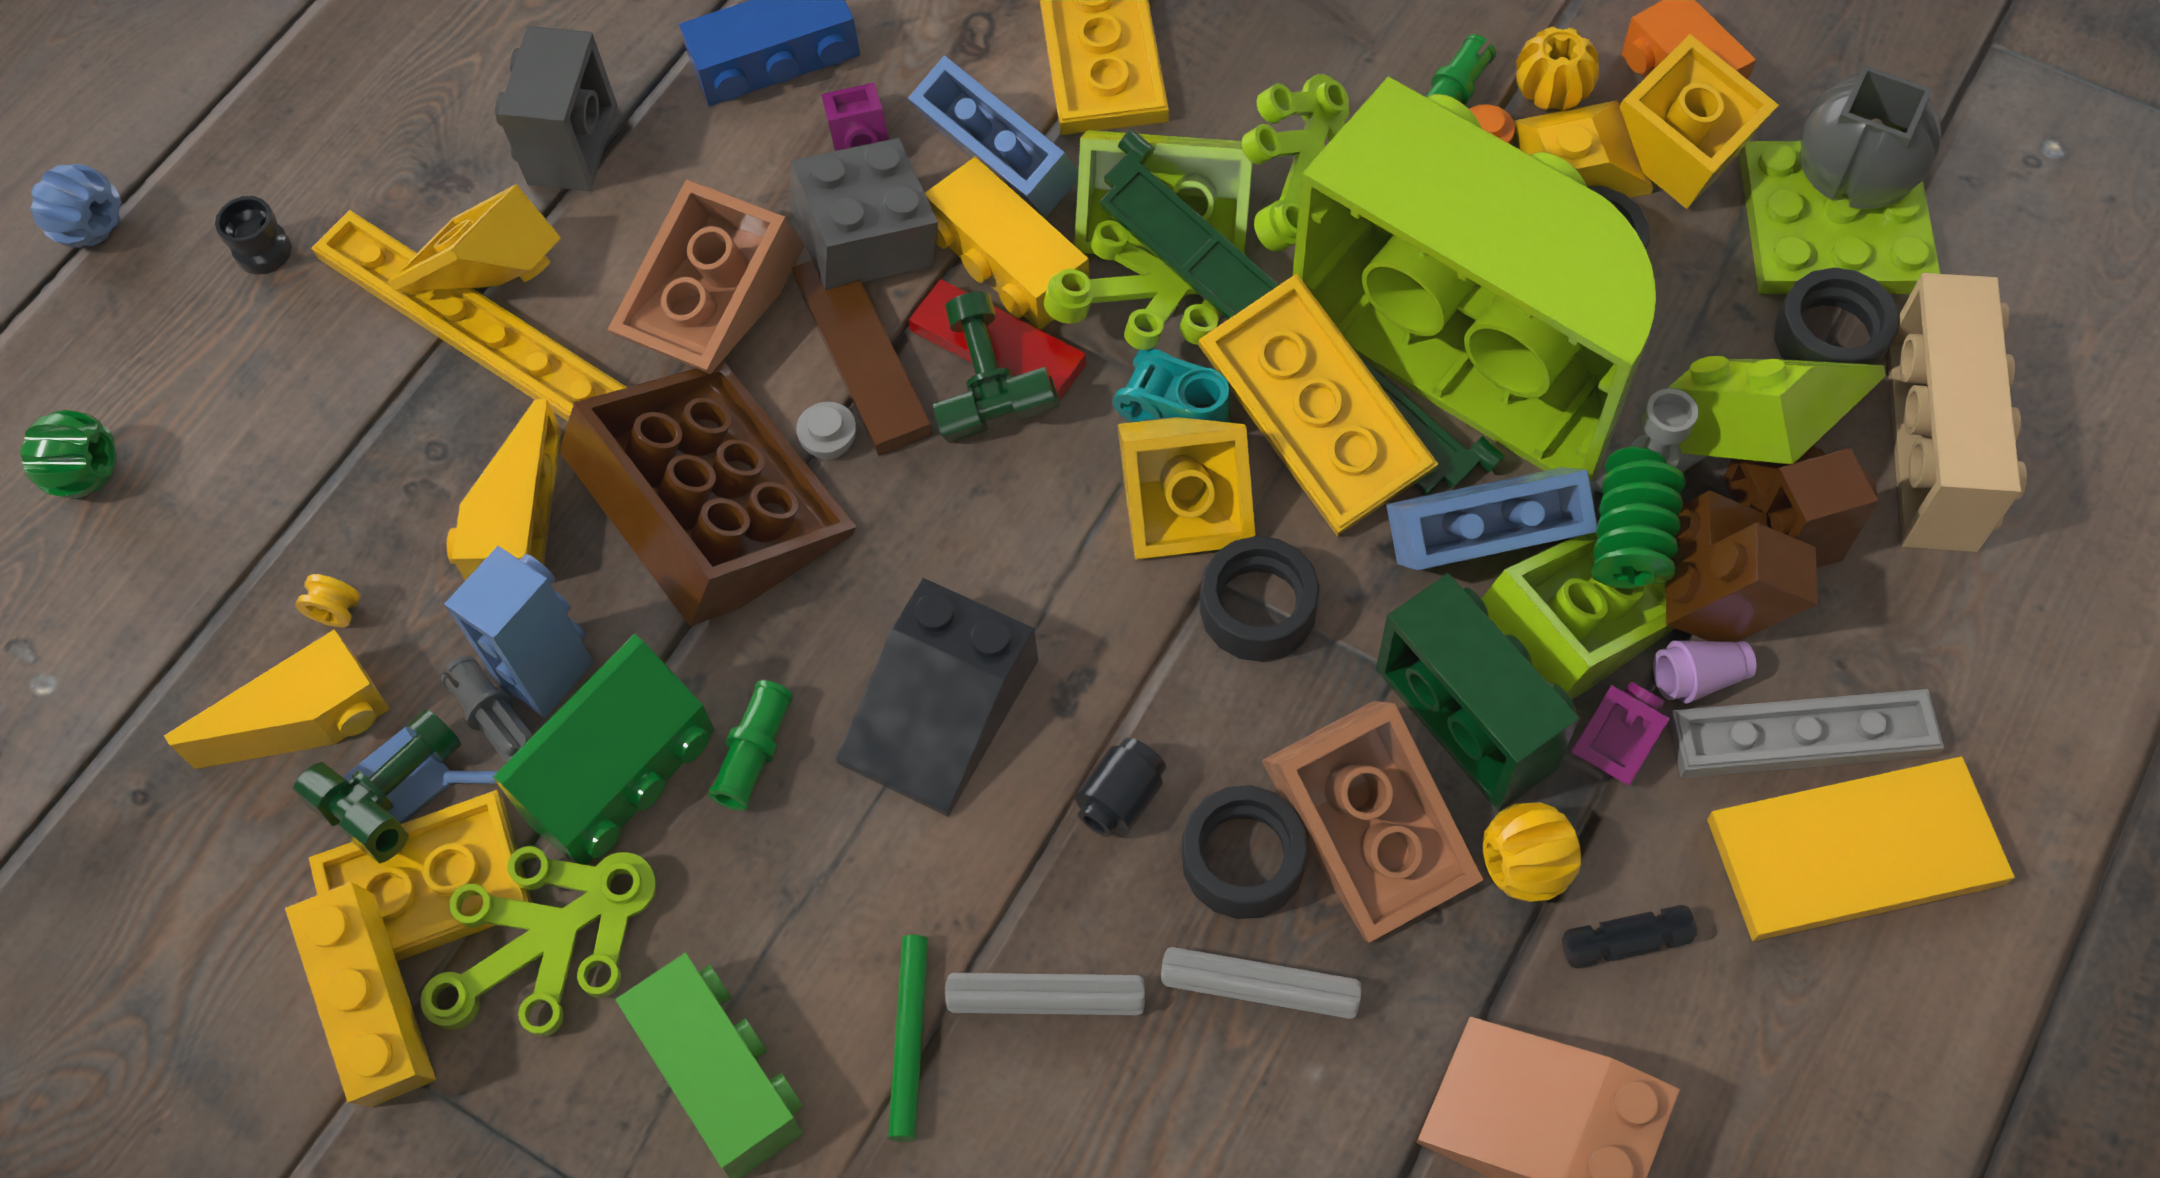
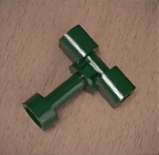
[933,291,1061,443]
[293,709,461,864]

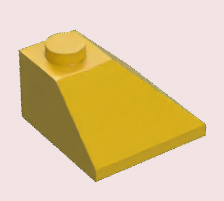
[1619,34,1779,209]
[1513,100,1653,198]
[387,184,561,291]
[1118,417,1256,560]

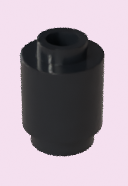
[1074,738,1166,837]

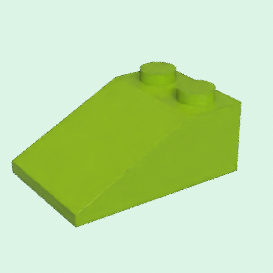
[1668,356,1886,464]
[1481,532,1675,700]

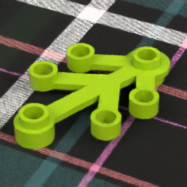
[1242,74,1349,252]
[1043,220,1222,350]
[421,846,656,1037]

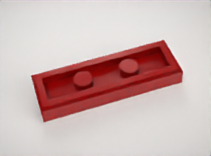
[908,279,1087,401]

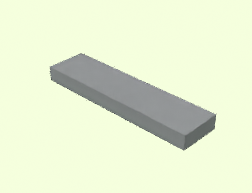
[1669,689,1944,778]

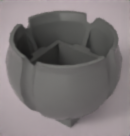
[1800,65,1941,209]

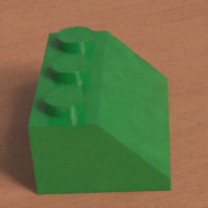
[493,634,715,865]

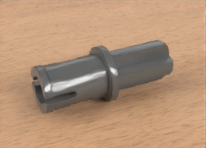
[440,655,533,762]

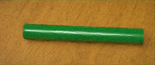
[888,934,928,1142]

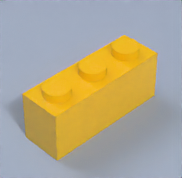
[925,156,1090,330]
[285,882,436,1107]

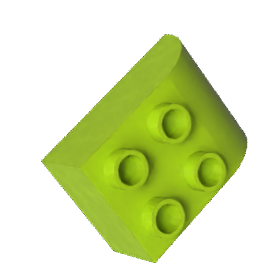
[1293,76,1656,483]

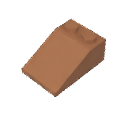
[607,179,805,374]
[1262,701,1483,943]
[1416,1016,1680,1178]

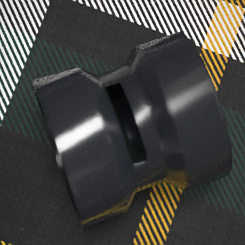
[215,196,292,275]

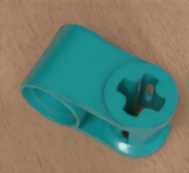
[1112,348,1230,423]

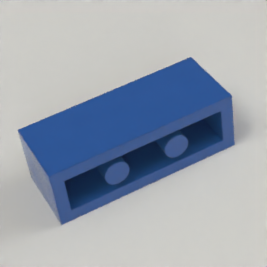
[679,0,860,106]

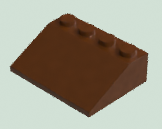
[559,361,856,627]

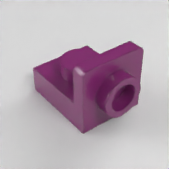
[821,82,889,151]
[1571,682,1670,786]

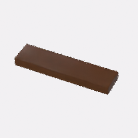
[792,260,933,456]

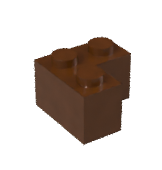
[1723,445,1879,568]
[1665,490,1818,642]

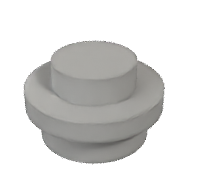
[796,402,857,460]

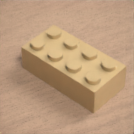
[1887,273,2027,552]

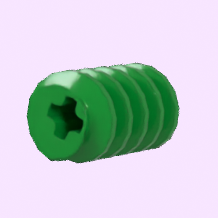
[1591,446,1686,589]

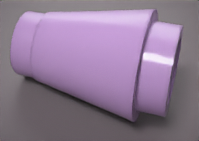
[1653,641,1757,704]

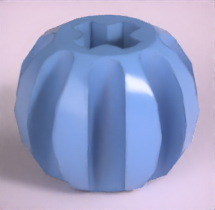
[30,164,122,248]

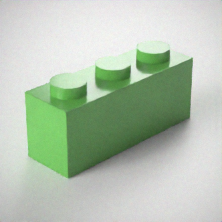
[615,952,804,1178]

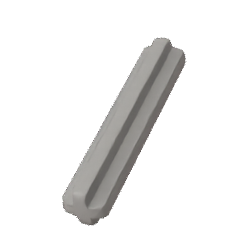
[1161,947,1362,1019]
[945,973,1145,1015]

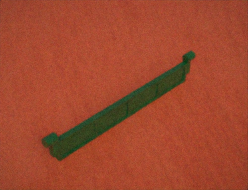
[1099,129,1506,496]

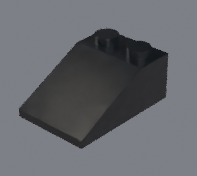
[836,578,1038,817]

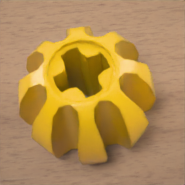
[1516,27,1599,111]
[1483,802,1581,902]

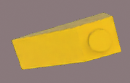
[447,399,562,581]
[164,629,390,769]

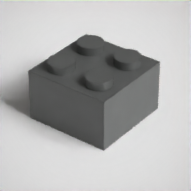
[495,26,617,191]
[790,138,938,291]

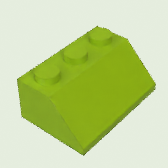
[1074,130,1253,259]

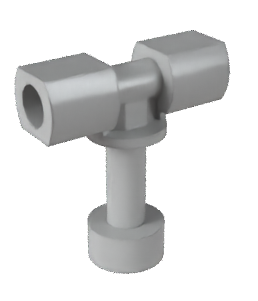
[1590,388,1707,510]

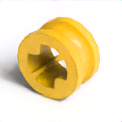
[295,574,361,628]

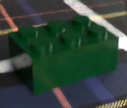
[1376,573,1580,812]

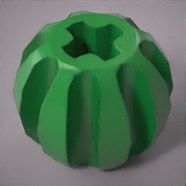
[20,409,117,499]

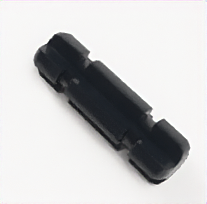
[1562,904,1697,969]

